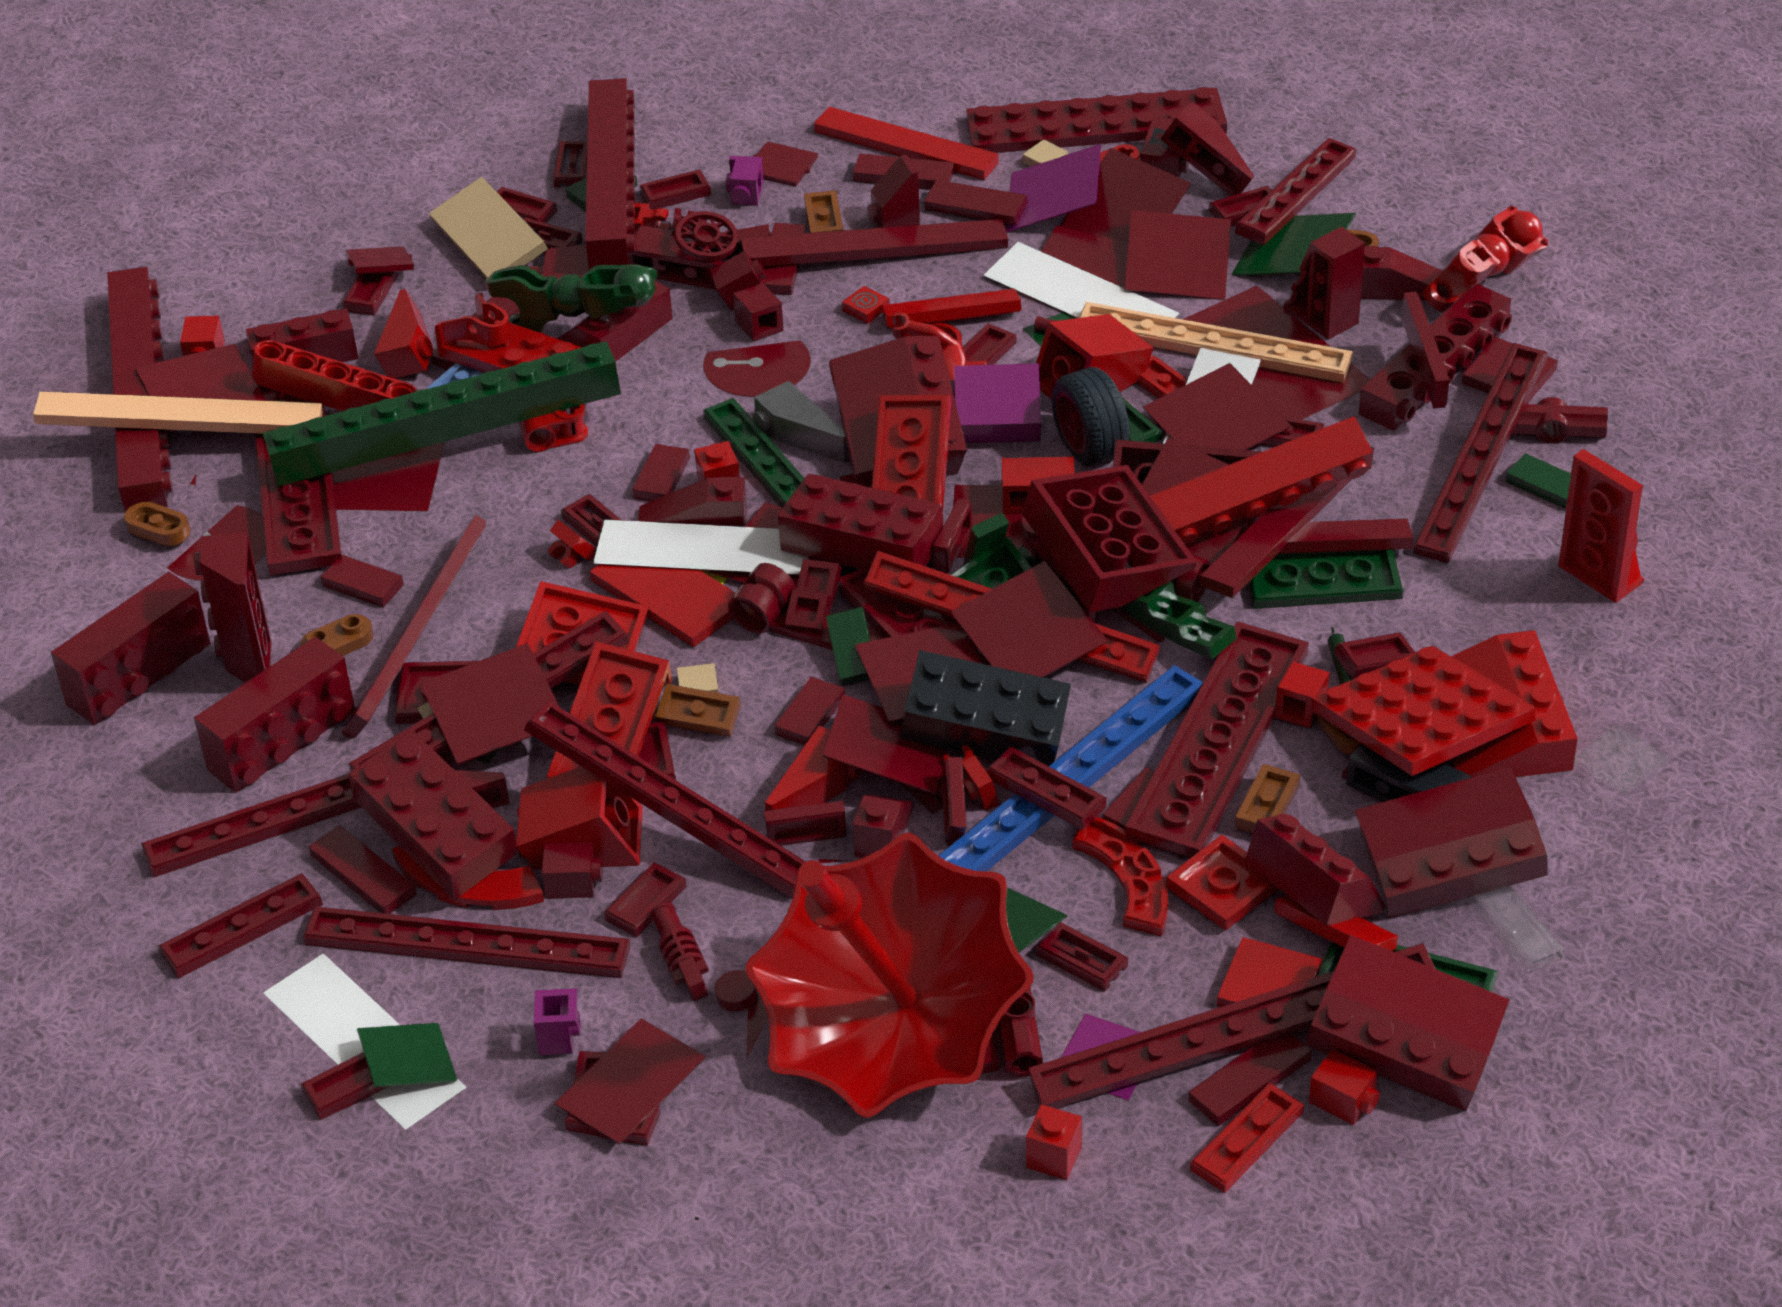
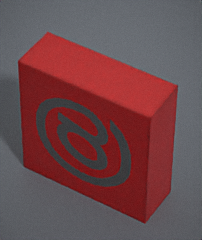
[842,286,890,324]

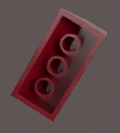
[194,532,272,683]

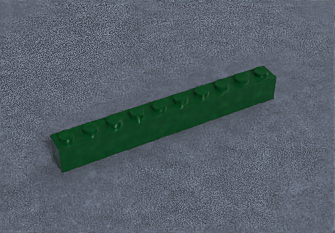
[263,341,621,487]

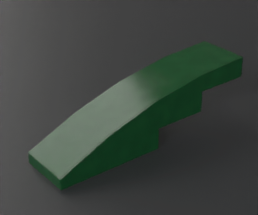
[1118,582,1237,659]

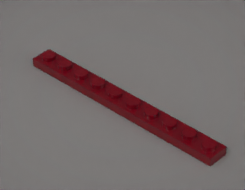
[1028,943,1436,1108]

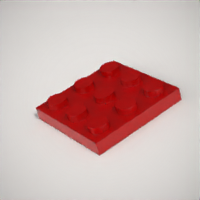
[516,581,649,685]

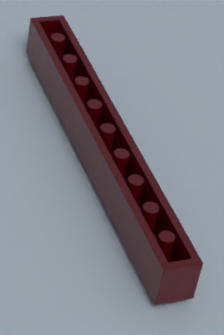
[585,78,635,270]
[107,266,173,512]

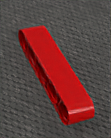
[251,340,417,411]

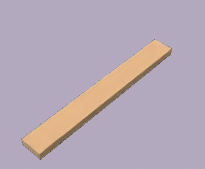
[1079,302,1352,383]
[33,392,323,434]

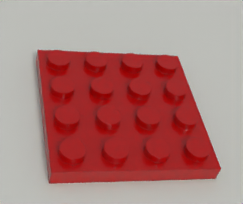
[1311,645,1536,776]

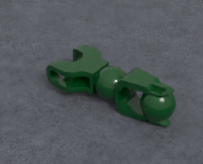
[485,264,658,332]

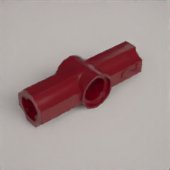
[1511,397,1608,443]
[998,987,1043,1077]

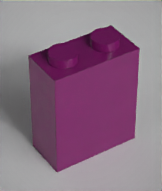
[950,363,1041,443]

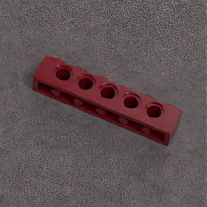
[1359,283,1512,431]

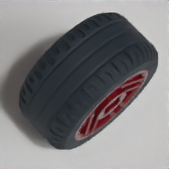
[1052,367,1130,465]

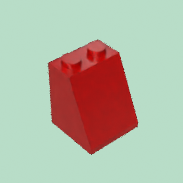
[1036,314,1154,400]
[515,766,643,869]

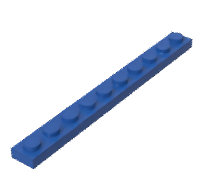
[939,665,1204,871]

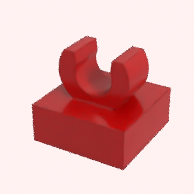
[548,519,597,568]

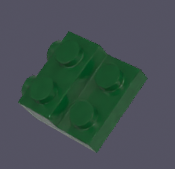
[951,536,1035,589]

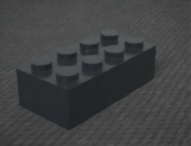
[899,650,1071,766]

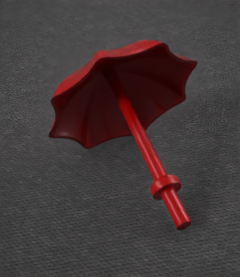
[745,833,1034,1118]

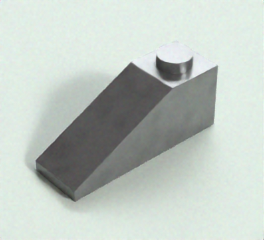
[753,381,850,463]

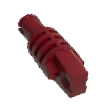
[650,902,709,1001]

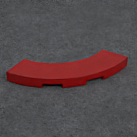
[1073,817,1168,937]
[392,846,544,910]

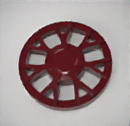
[675,211,738,261]

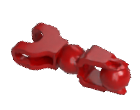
[1423,206,1549,312]

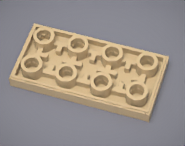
[429,177,547,279]

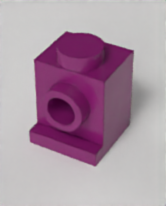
[726,156,764,206]
[533,988,581,1055]

